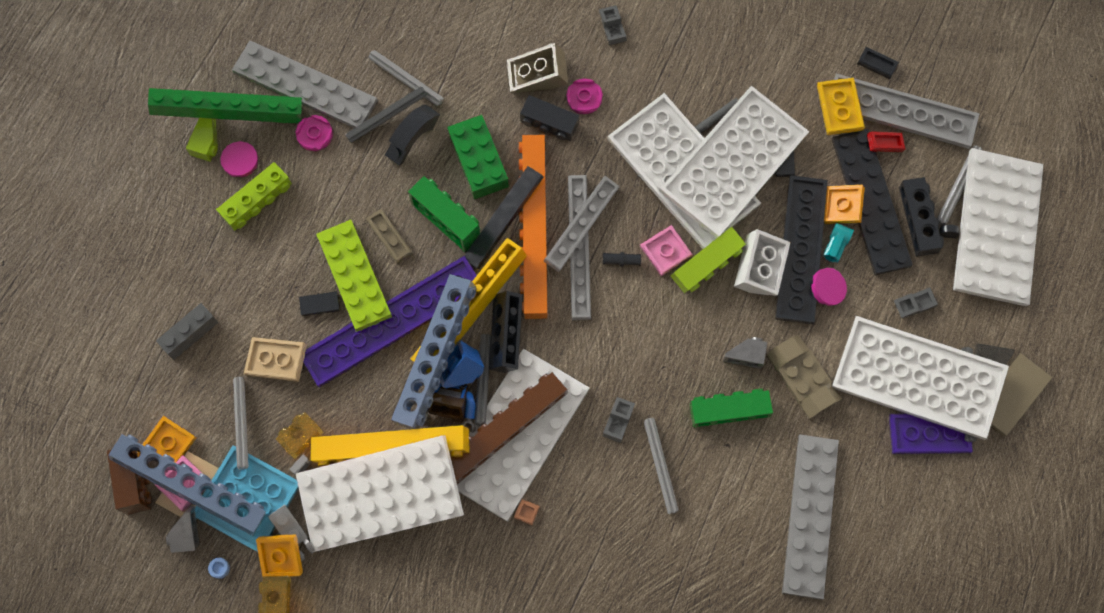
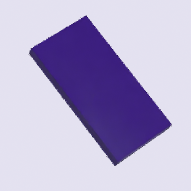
[889,414,973,454]

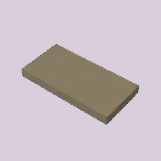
[991,353,1053,437]

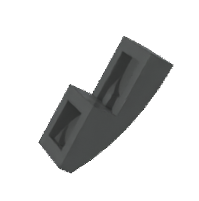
[599,5,627,45]
[894,287,938,318]
[603,397,635,443]

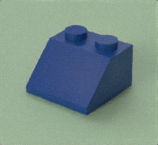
[440,340,484,388]

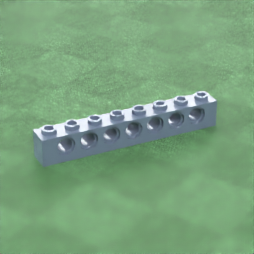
[391,274,476,429]
[109,434,266,536]

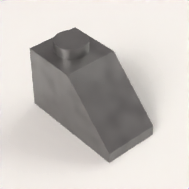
[723,337,767,369]
[166,506,199,553]

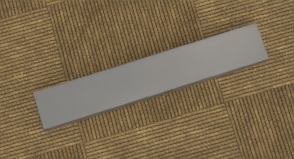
[544,176,620,272]

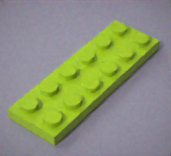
[316,220,392,332]

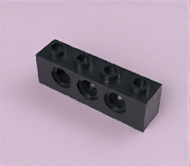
[899,177,944,257]
[489,291,523,373]

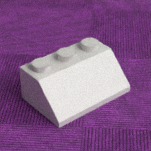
[734,229,790,296]

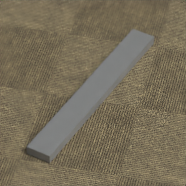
[568,175,591,320]

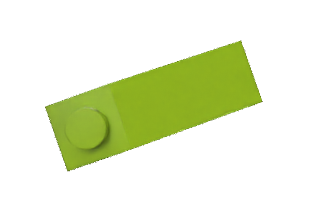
[186,118,218,162]

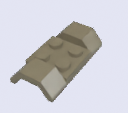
[767,335,842,420]

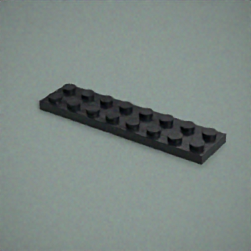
[832,129,913,276]
[775,175,828,324]

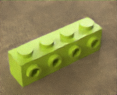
[216,162,292,231]
[670,227,746,294]

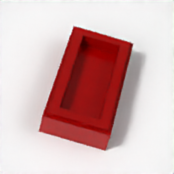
[867,132,906,152]

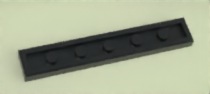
[465,166,544,269]

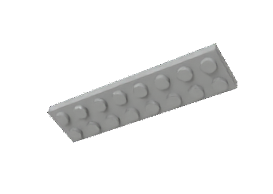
[232,41,378,128]
[834,73,979,149]
[782,434,839,600]

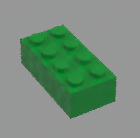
[447,115,509,200]
[408,176,480,253]

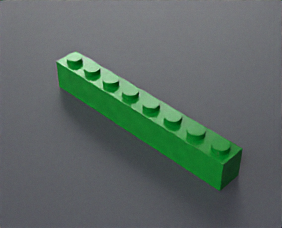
[148,88,302,124]

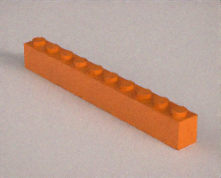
[519,135,547,319]

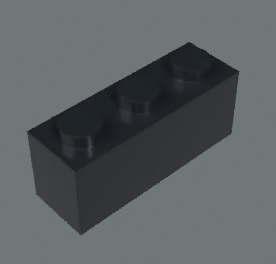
[520,95,580,141]

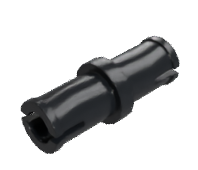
[603,252,641,267]

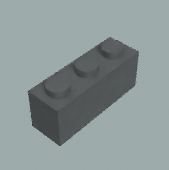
[156,303,219,360]

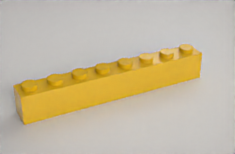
[410,238,527,374]
[311,425,469,467]

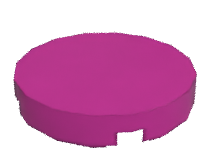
[566,78,603,114]
[295,115,333,151]
[220,141,258,178]
[811,268,847,306]

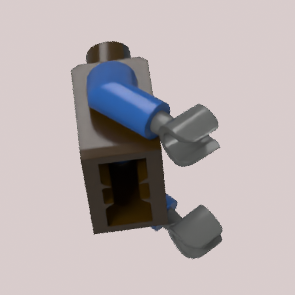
[425,382,476,434]

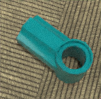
[823,223,854,263]

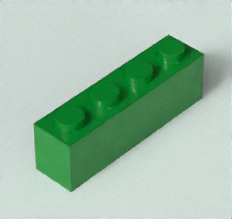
[690,388,773,428]

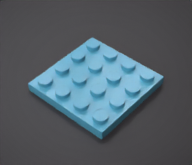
[195,445,299,552]

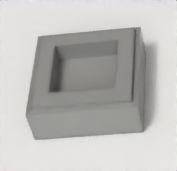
[290,455,311,475]

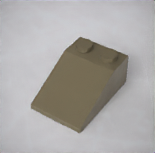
[507,43,568,93]

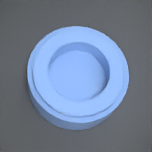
[208,558,230,579]

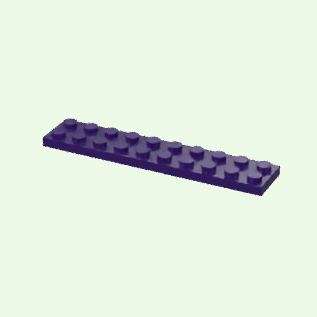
[303,256,477,387]

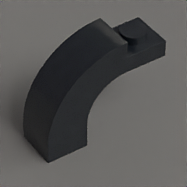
[385,105,440,165]

